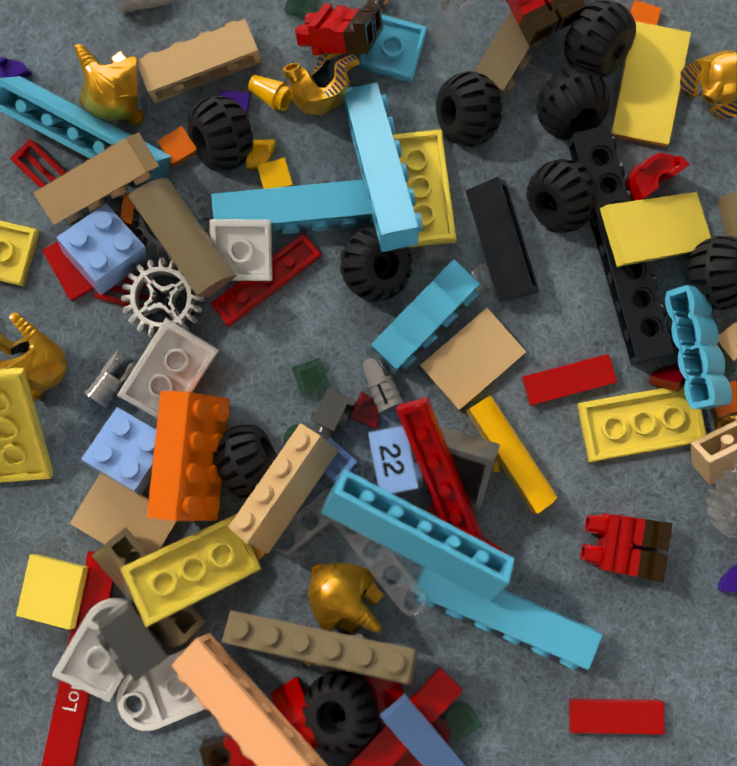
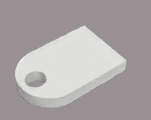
[52,598,129,702]
[117,647,205,731]

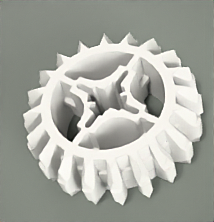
[121,258,204,338]

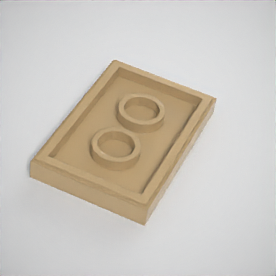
[420,308,526,411]
[70,473,178,554]

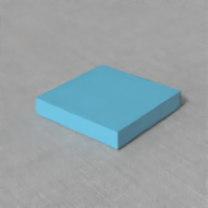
[357,14,428,83]

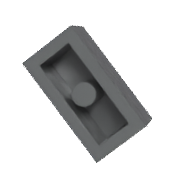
[97,600,168,681]

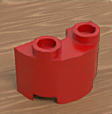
[624,152,690,201]

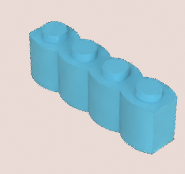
[371,260,480,372]
[665,285,732,409]

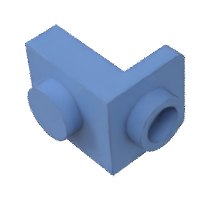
[324,438,358,483]

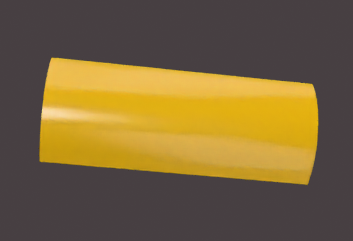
[465,395,557,514]

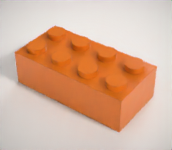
[147,391,230,521]

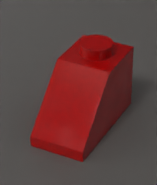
[271,676,318,749]

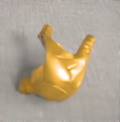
[74,44,145,126]
[680,50,737,120]
[283,52,365,115]
[0,313,68,402]
[308,562,384,634]

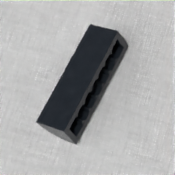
[465,177,540,302]

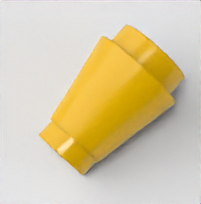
[248,75,292,111]

